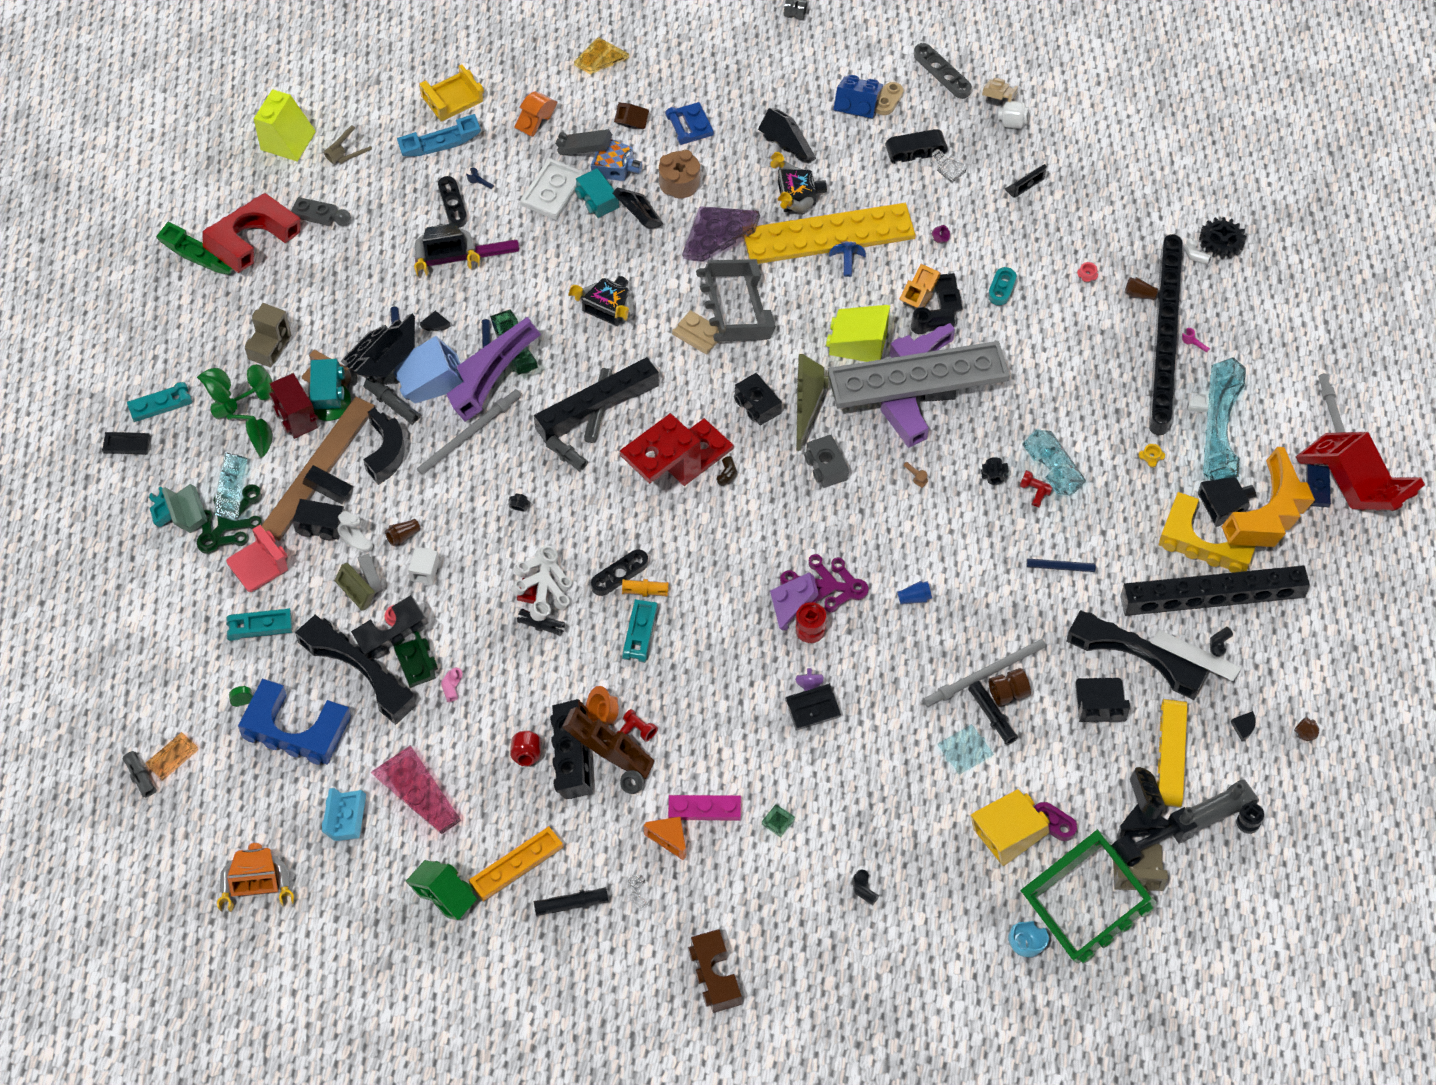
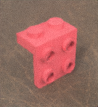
[226,525,288,592]

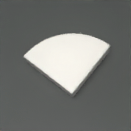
[1188,391,1210,413]

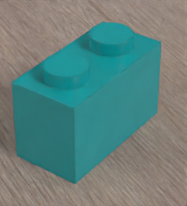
[575,168,619,218]
[310,359,345,409]

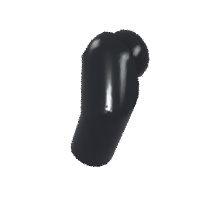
[852,869,879,906]

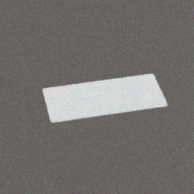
[1151,630,1241,681]

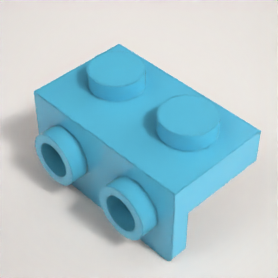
[322,788,366,841]

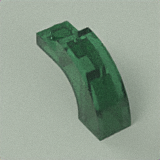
[490,309,538,375]

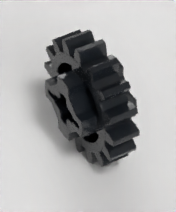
[1199,217,1247,259]

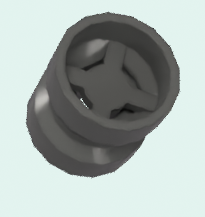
[784,0,808,20]

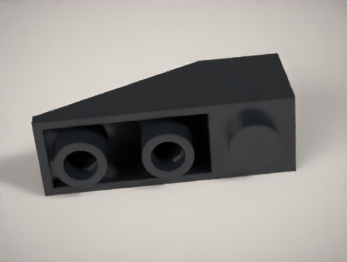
[758,108,816,162]

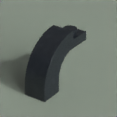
[363,407,405,485]

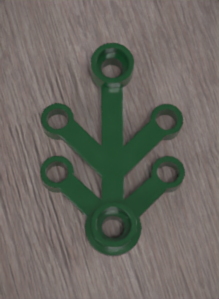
[197,484,262,554]

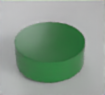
[229,686,253,707]

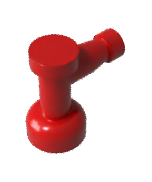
[1019,470,1054,508]
[615,709,658,742]

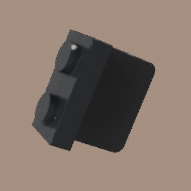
[1075,678,1130,722]

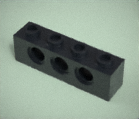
[550,699,593,799]

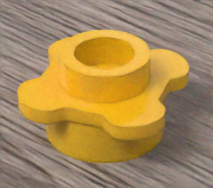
[1138,444,1165,467]

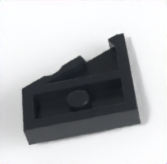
[612,187,663,229]

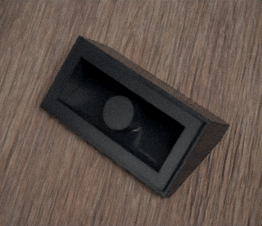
[1005,164,1047,198]
[302,465,353,504]

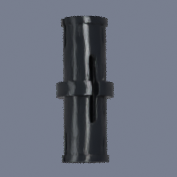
[517,609,565,636]

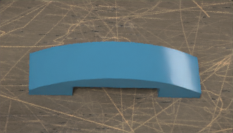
[397,114,481,156]

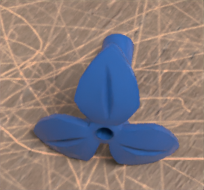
[829,241,866,277]

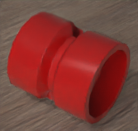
[796,602,826,643]

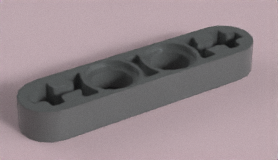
[914,43,972,99]

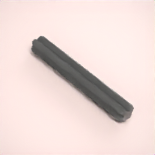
[584,368,612,443]

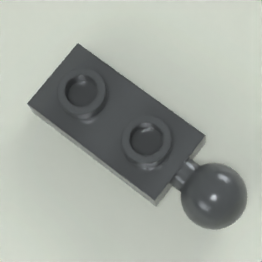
[291,197,351,226]

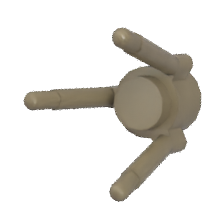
[323,125,372,164]

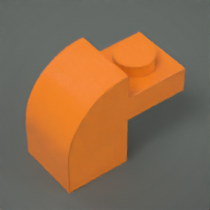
[514,91,558,137]

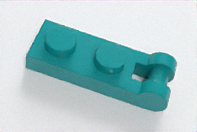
[127,382,192,422]
[622,599,658,663]
[226,608,292,641]

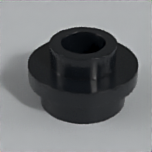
[508,493,531,512]

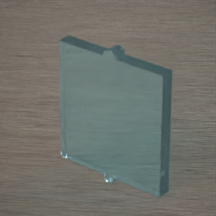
[937,725,994,775]

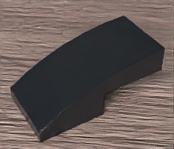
[935,273,963,311]

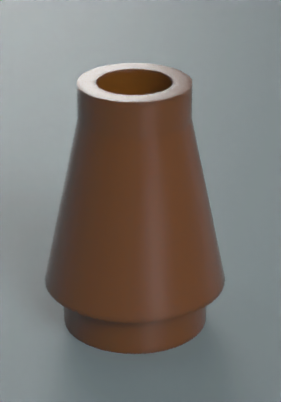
[1125,277,1158,300]
[385,519,420,546]

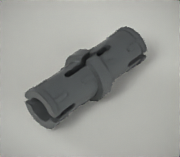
[546,435,588,472]
[122,751,157,798]

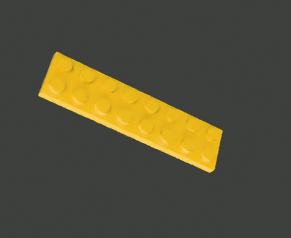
[742,202,916,264]

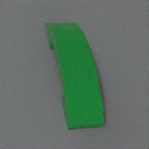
[156,221,233,274]

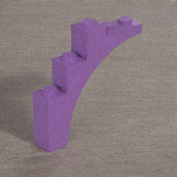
[880,323,955,448]

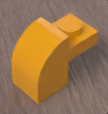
[899,264,941,308]

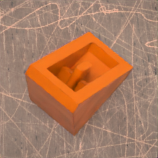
[643,817,686,860]

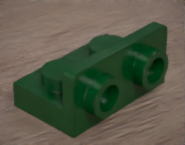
[394,631,438,688]

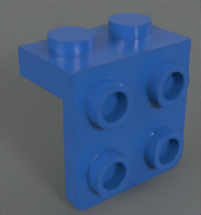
[833,75,883,118]

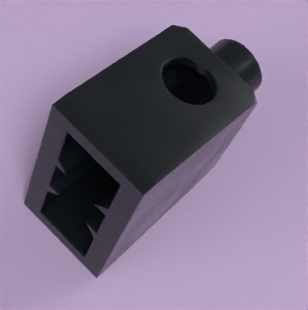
[1198,477,1256,527]

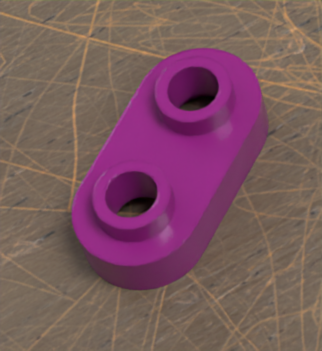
[1034,802,1077,841]

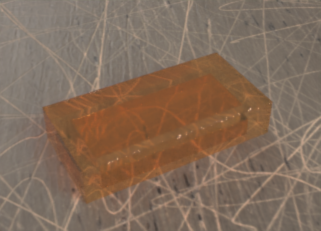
[145,732,198,781]

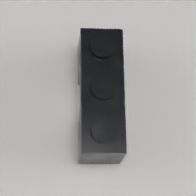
[351,595,429,659]

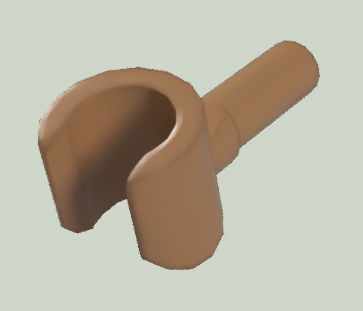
[903,462,928,488]

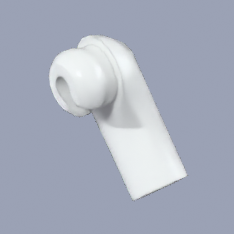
[1184,238,1211,265]

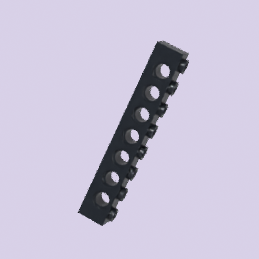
[1120,565,1310,616]

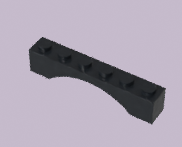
[534,357,659,443]
[1066,610,1208,700]
[295,614,416,725]

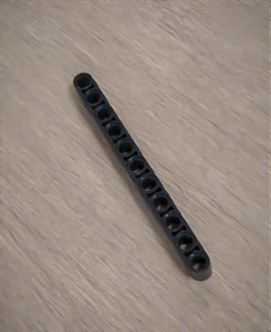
[1149,234,1183,436]

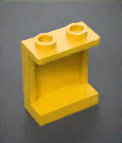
[419,64,484,122]

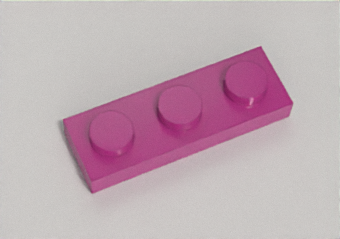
[668,795,741,821]

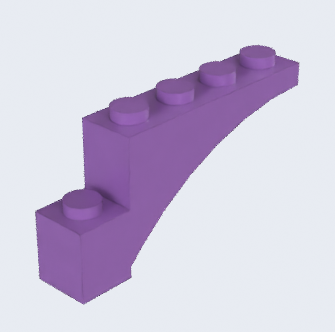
[446,317,541,422]

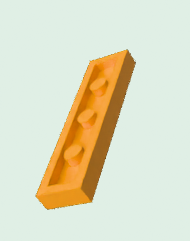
[469,826,563,902]

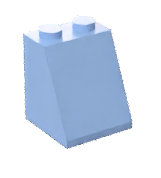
[394,336,464,404]

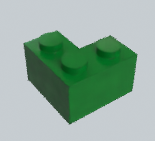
[406,860,477,921]

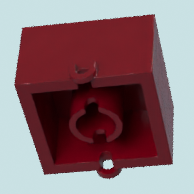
[269,373,318,439]

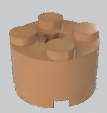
[659,150,700,199]

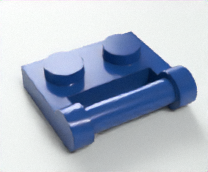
[665,102,714,145]

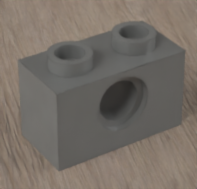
[804,434,849,488]

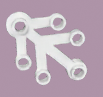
[511,546,572,621]

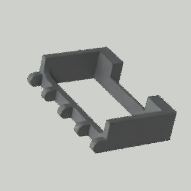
[696,259,776,342]

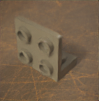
[1113,844,1168,891]

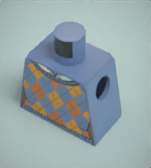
[591,139,642,181]

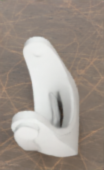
[338,511,373,552]

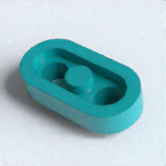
[988,267,1017,305]

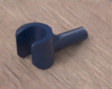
[466,168,494,189]

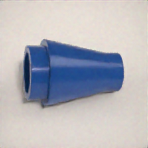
[897,580,932,605]

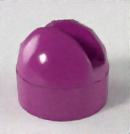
[931,225,950,243]

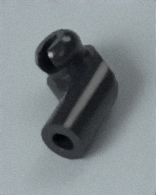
[1210,626,1233,657]

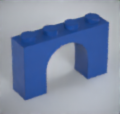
[238,678,351,765]

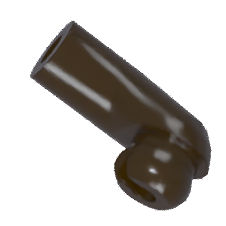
[716,456,737,486]

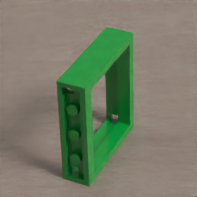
[1020,829,1157,964]

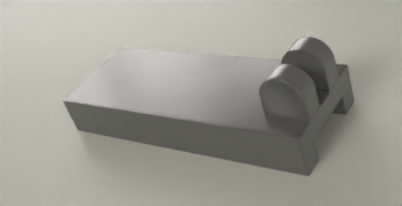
[555,129,613,156]

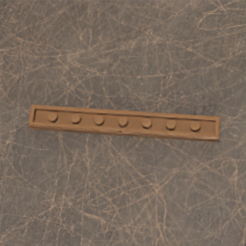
[262,397,375,541]

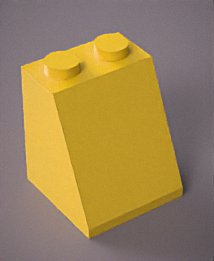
[970,789,1050,866]

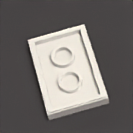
[519,158,585,220]

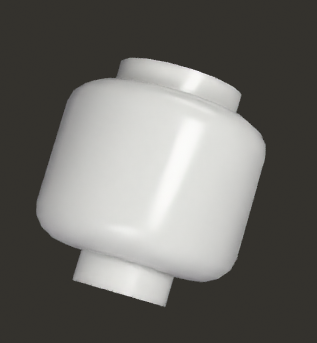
[998,101,1029,129]

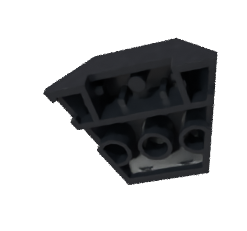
[341,313,415,377]

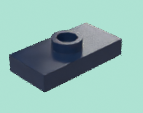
[1306,464,1331,508]

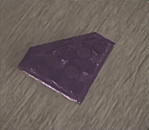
[682,206,760,261]

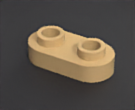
[875,82,903,115]

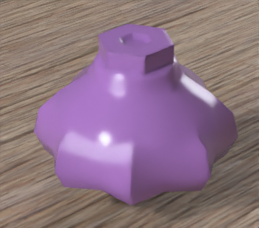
[795,668,824,691]

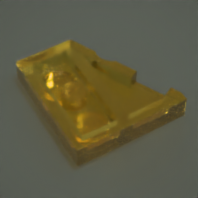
[574,37,629,75]

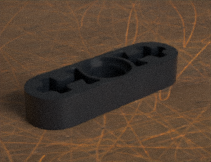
[438,176,467,228]
[591,549,648,596]
[1130,767,1166,819]

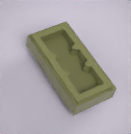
[334,563,375,611]

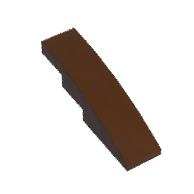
[562,707,655,780]

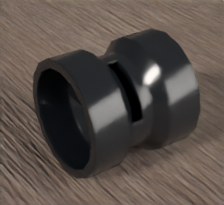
[1236,803,1264,834]

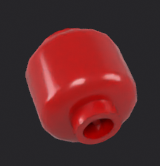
[510,731,542,767]

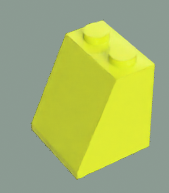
[253,89,316,162]
[826,305,890,362]

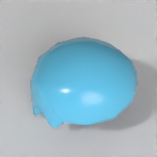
[1008,921,1049,958]

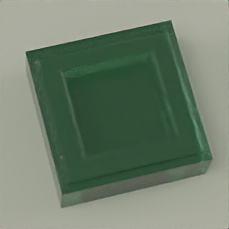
[761,804,795,838]

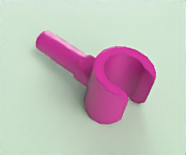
[1182,328,1210,352]

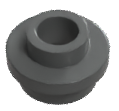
[620,770,644,794]

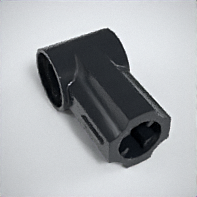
[910,307,955,334]

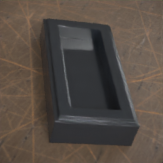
[102,432,151,455]

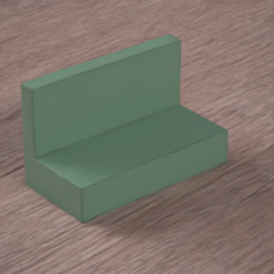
[162,484,208,533]

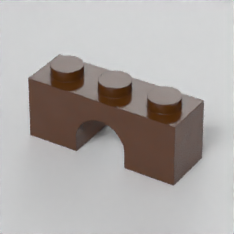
[688,929,742,1013]

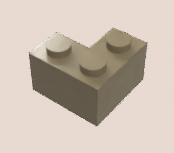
[245,303,292,368]

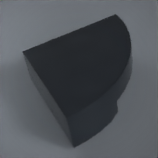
[420,310,451,331]
[1231,711,1256,742]

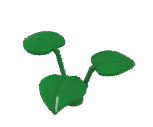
[197,364,273,458]

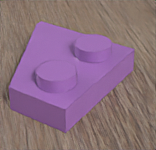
[770,572,819,631]

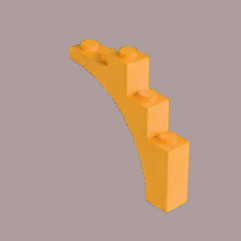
[1221,447,1315,547]

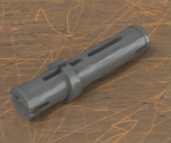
[363,376,421,425]

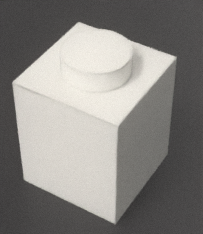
[408,547,439,585]

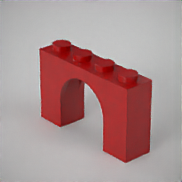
[202,193,300,273]

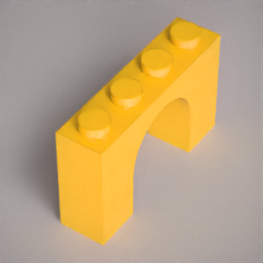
[1158,492,1256,573]

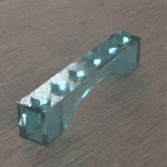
[1203,357,1246,480]

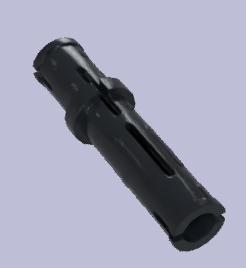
[968,681,1018,745]
[533,887,609,917]

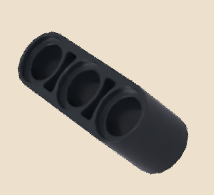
[885,129,948,164]

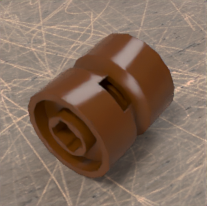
[988,668,1031,707]

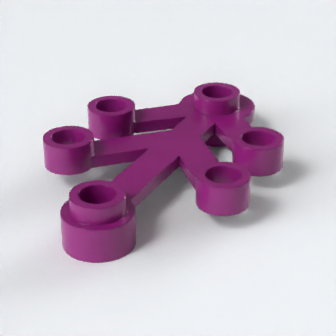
[780,554,869,612]

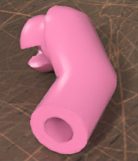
[441,667,463,702]

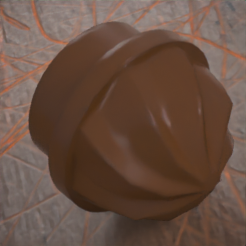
[1294,716,1319,741]

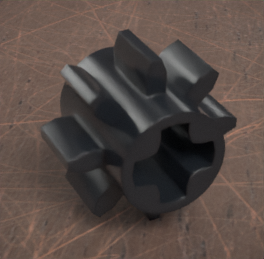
[981,457,1009,485]

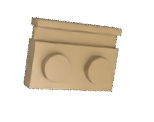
[982,78,1018,102]
[672,310,719,355]

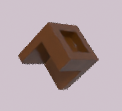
[614,102,649,129]

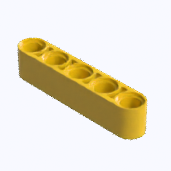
[1157,699,1187,808]

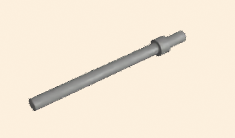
[1318,373,1345,433]
[417,389,521,475]
[923,639,1046,707]

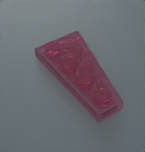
[371,745,461,834]

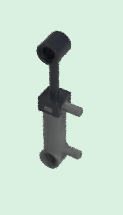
[1112,779,1259,867]

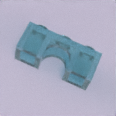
[1022,429,1086,495]

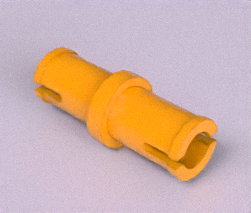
[622,579,668,597]

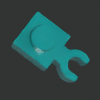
[149,486,172,528]

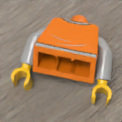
[217,843,294,912]

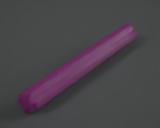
[415,239,519,266]

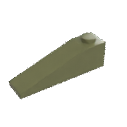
[796,354,828,451]

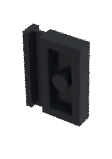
[785,683,841,731]

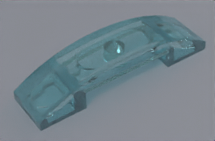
[214,452,247,521]

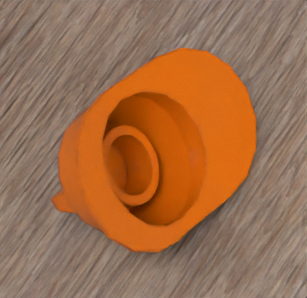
[586,686,619,726]

